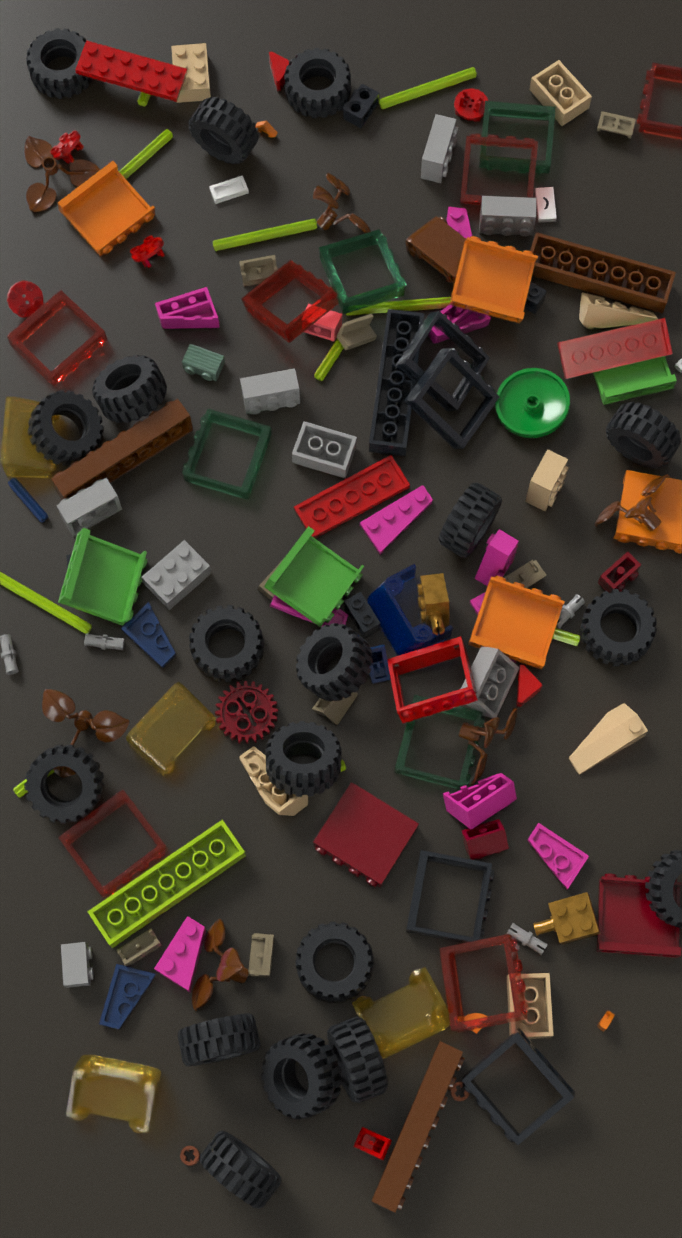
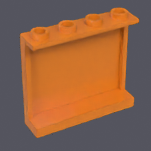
[58,161,155,257]
[449,236,538,323]
[613,470,682,553]
[468,576,565,670]

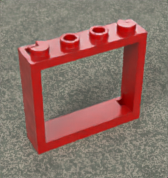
[387,636,478,723]

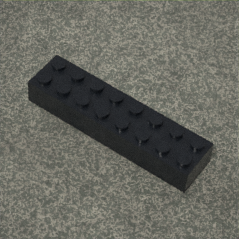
[369,309,424,456]

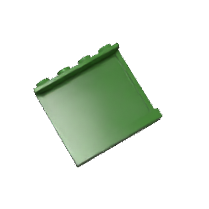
[593,356,677,405]
[264,526,364,627]
[58,528,147,625]

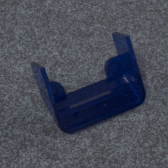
[367,564,453,656]

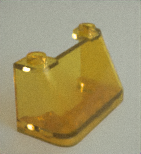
[1,396,59,478]
[126,682,216,777]
[352,967,451,1059]
[66,1055,161,1133]

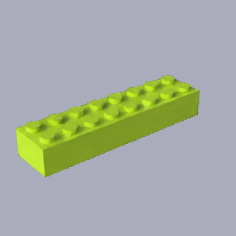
[87,819,246,948]

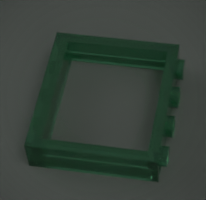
[479,101,556,175]
[319,229,407,314]
[182,408,272,500]
[394,694,485,790]

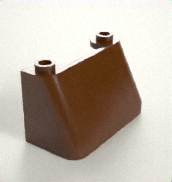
[405,216,466,284]

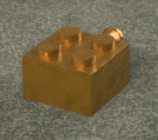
[417,573,450,635]
[533,892,600,945]

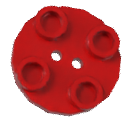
[454,88,489,122]
[50,130,84,164]
[130,235,165,268]
[7,280,44,317]

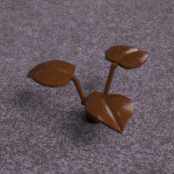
[24,136,100,212]
[313,173,372,240]
[595,474,670,531]
[42,689,130,778]
[459,708,518,786]
[192,919,248,1011]

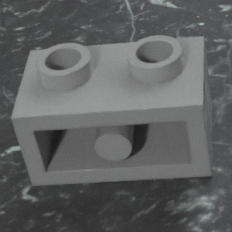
[61,942,94,988]

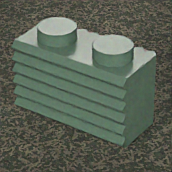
[182,344,225,381]

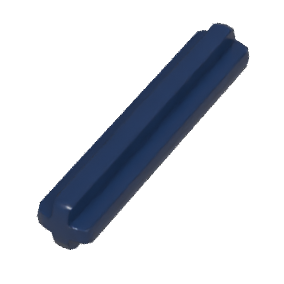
[8,477,48,523]

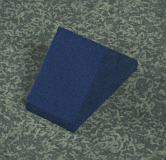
[370,645,391,684]

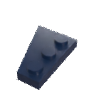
[121,602,176,669]
[99,964,156,1030]

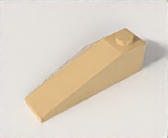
[579,292,658,329]
[568,703,648,775]
[239,746,308,816]

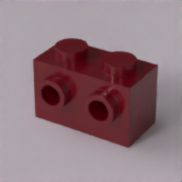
[598,552,641,593]
[461,819,509,860]

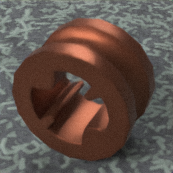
[451,1082,470,1101]
[180,1146,200,1166]

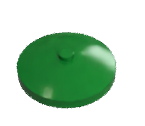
[495,368,570,438]

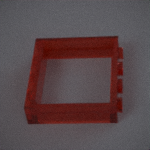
[637,63,682,140]
[460,133,538,205]
[241,260,339,343]
[7,290,107,386]
[58,790,167,897]
[440,934,529,1032]

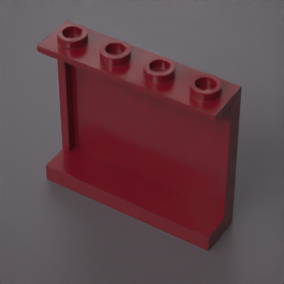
[313,782,419,887]
[597,874,682,958]

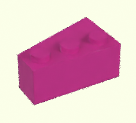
[155,287,220,329]
[428,305,491,344]
[475,529,519,586]
[443,773,517,830]
[154,916,206,993]

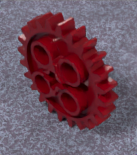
[215,681,278,744]

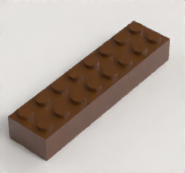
[530,232,676,313]
[51,398,193,500]
[372,1041,465,1212]

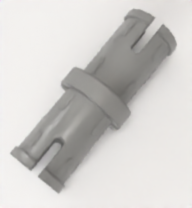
[556,594,585,629]
[0,634,19,675]
[84,634,125,651]
[506,923,548,955]

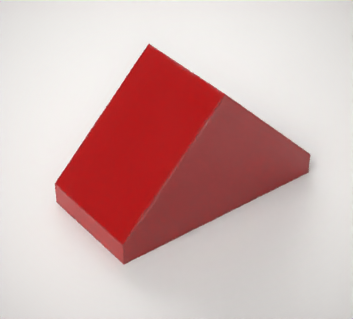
[269,52,290,91]
[517,665,542,707]
[353,1127,392,1161]

